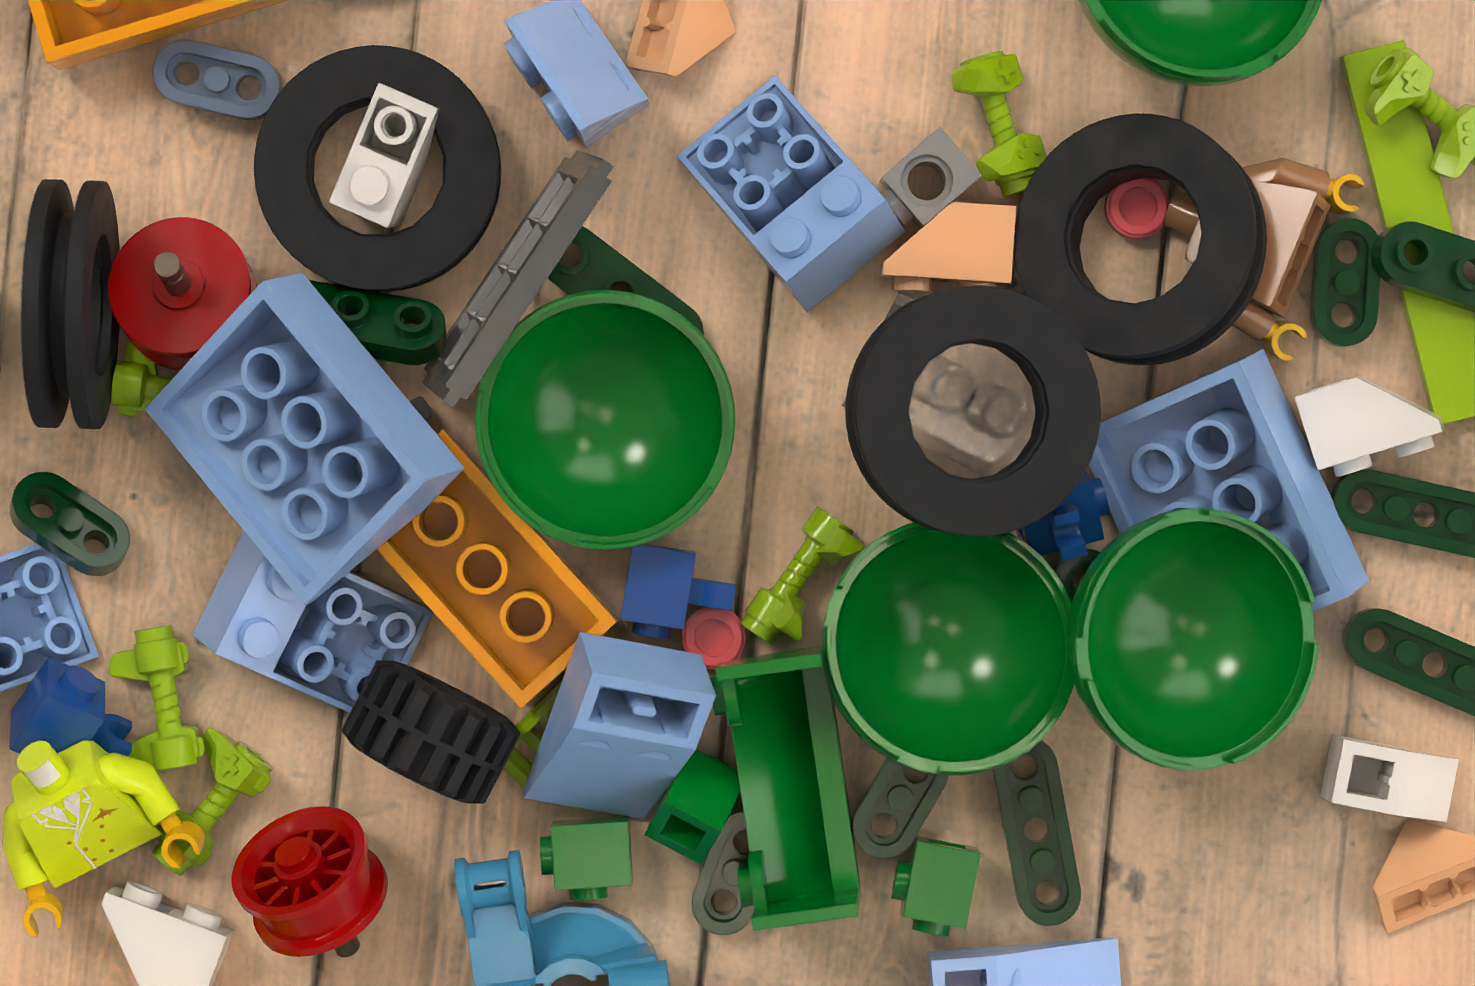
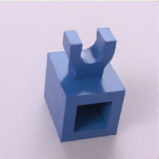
[1016,471,1109,561]
[620,544,736,639]
[9,657,132,756]

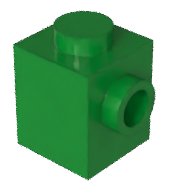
[644,749,740,864]
[540,816,633,900]
[891,836,981,936]

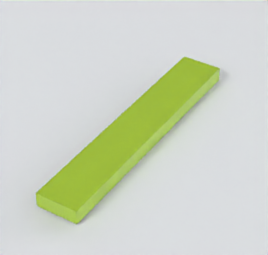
[1340,40,1475,425]

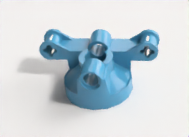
[454,850,670,986]

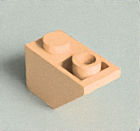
[880,202,1016,293]

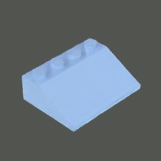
[145,273,465,605]
[1089,349,1369,611]

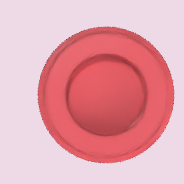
[1104,177,1170,239]
[682,607,746,670]

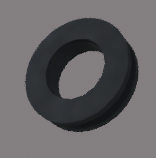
[254,45,501,292]
[1014,113,1267,365]
[21,179,120,429]
[845,286,1101,536]

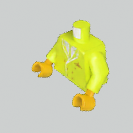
[2,740,205,937]

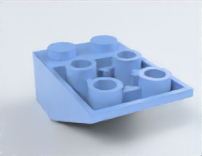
[503,0,649,148]
[677,75,906,313]
[192,531,433,713]
[0,544,99,692]
[522,632,716,819]
[927,937,1121,986]

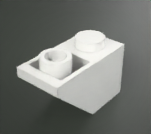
[329,83,439,228]
[1294,375,1444,477]
[1320,734,1459,822]
[101,881,234,986]

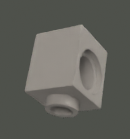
[879,127,982,229]

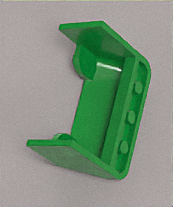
[710,645,862,931]

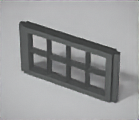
[422,150,614,408]

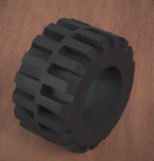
[341,660,521,804]

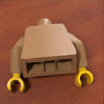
[1165,158,1364,361]

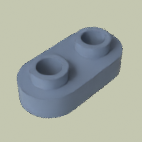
[153,39,282,120]

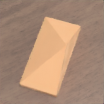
[625,0,736,77]
[1372,818,1475,934]

